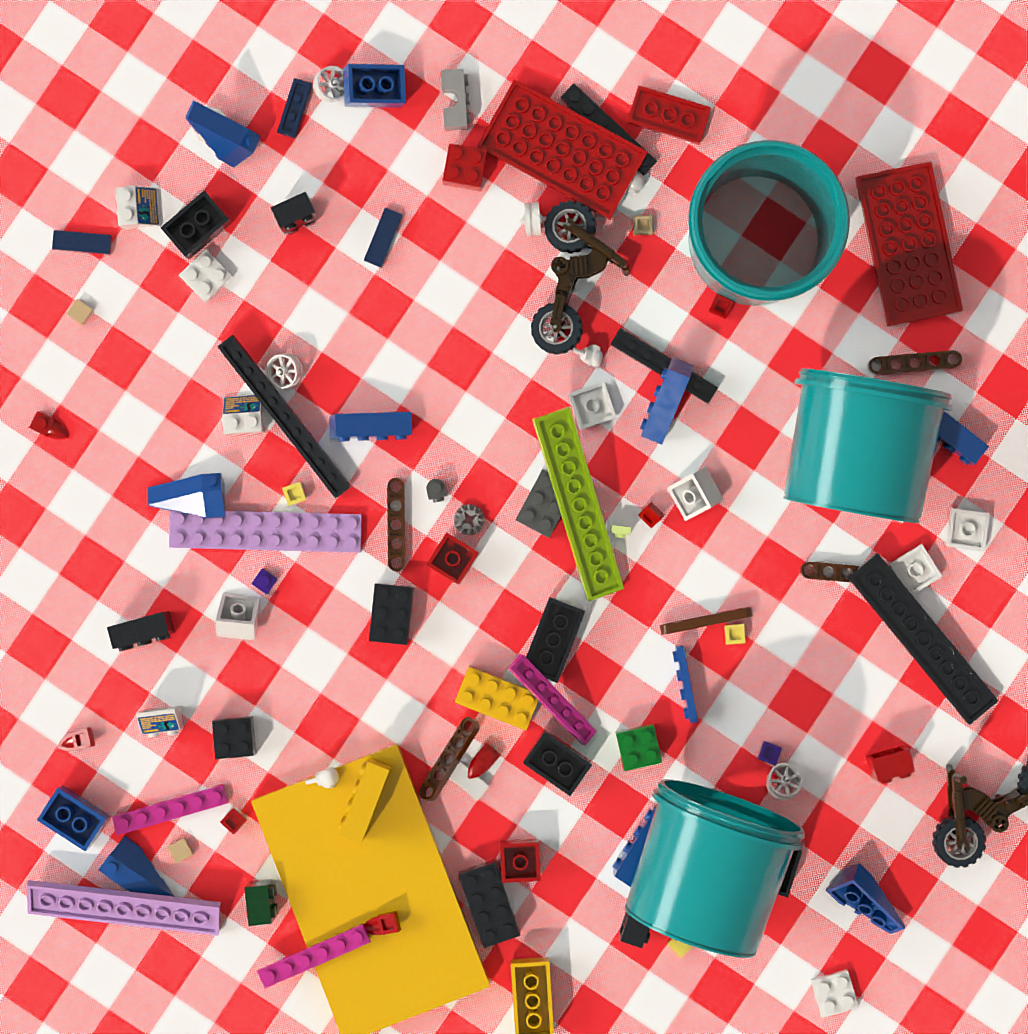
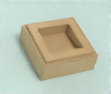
[633,215,653,236]
[66,299,94,325]
[167,837,193,864]

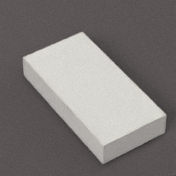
[450,761,490,801]

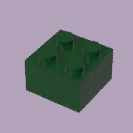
[244,879,279,926]

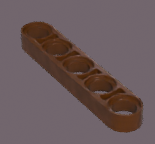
[867,350,962,375]
[387,478,406,572]
[800,562,860,583]
[659,607,753,635]
[419,717,479,801]

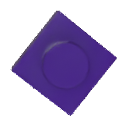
[251,568,278,595]
[757,740,782,766]

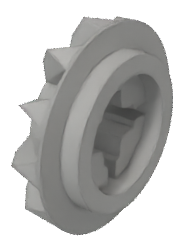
[454,504,484,535]

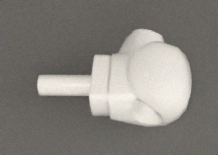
[628,172,644,194]
[572,345,603,367]
[305,767,339,789]

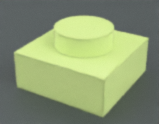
[610,525,631,538]

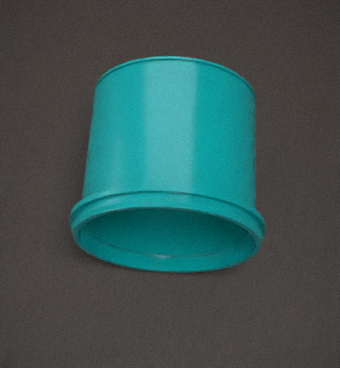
[688,140,850,306]
[783,368,953,523]
[624,779,805,958]

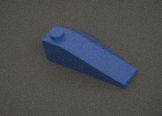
[185,100,261,168]
[148,473,226,519]
[98,836,175,897]
[826,863,905,934]

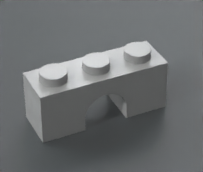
[441,68,471,131]

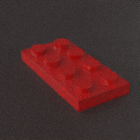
[627,85,711,145]

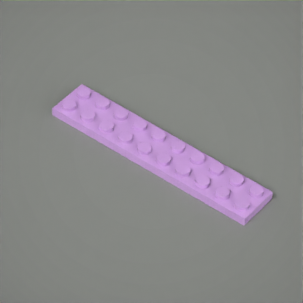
[169,510,362,553]
[26,880,221,936]

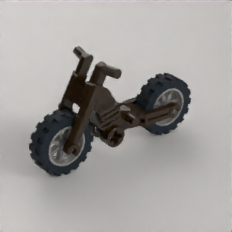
[531,200,630,355]
[932,761,1028,868]

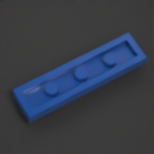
[672,645,698,723]

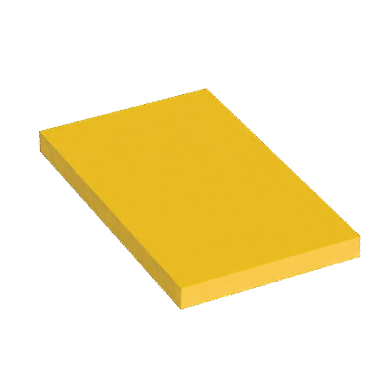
[251,743,490,1034]

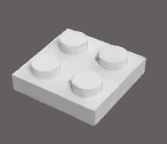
[179,249,233,303]
[568,381,617,430]
[945,508,990,551]
[888,544,942,595]
[810,969,859,1018]

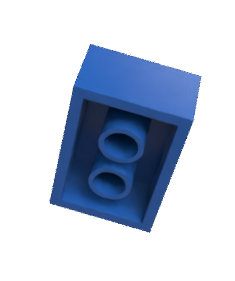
[343,64,406,108]
[37,785,111,851]

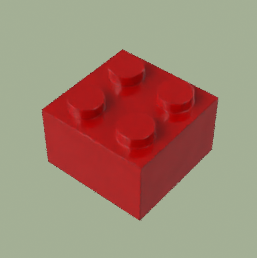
[442,143,487,191]
[426,532,479,585]
[865,746,916,784]
[500,839,541,883]

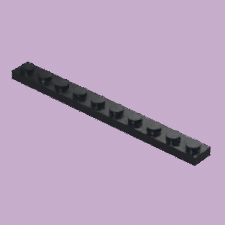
[217,334,352,499]

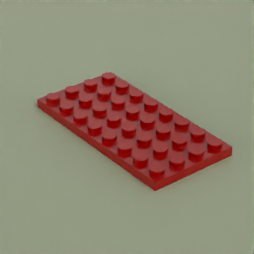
[477,79,648,220]
[855,161,963,327]

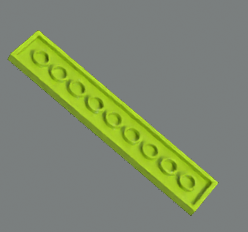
[532,406,624,602]

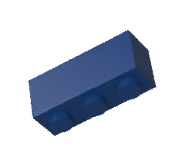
[937,411,989,466]

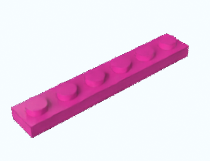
[508,654,597,746]
[112,784,229,835]
[257,923,371,989]

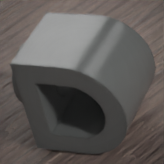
[426,479,448,503]

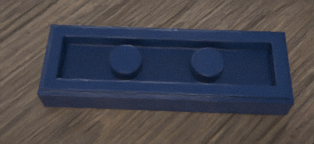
[277,78,313,139]
[363,208,403,268]
[52,230,112,255]

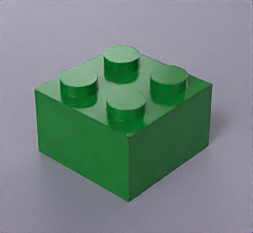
[615,723,662,771]

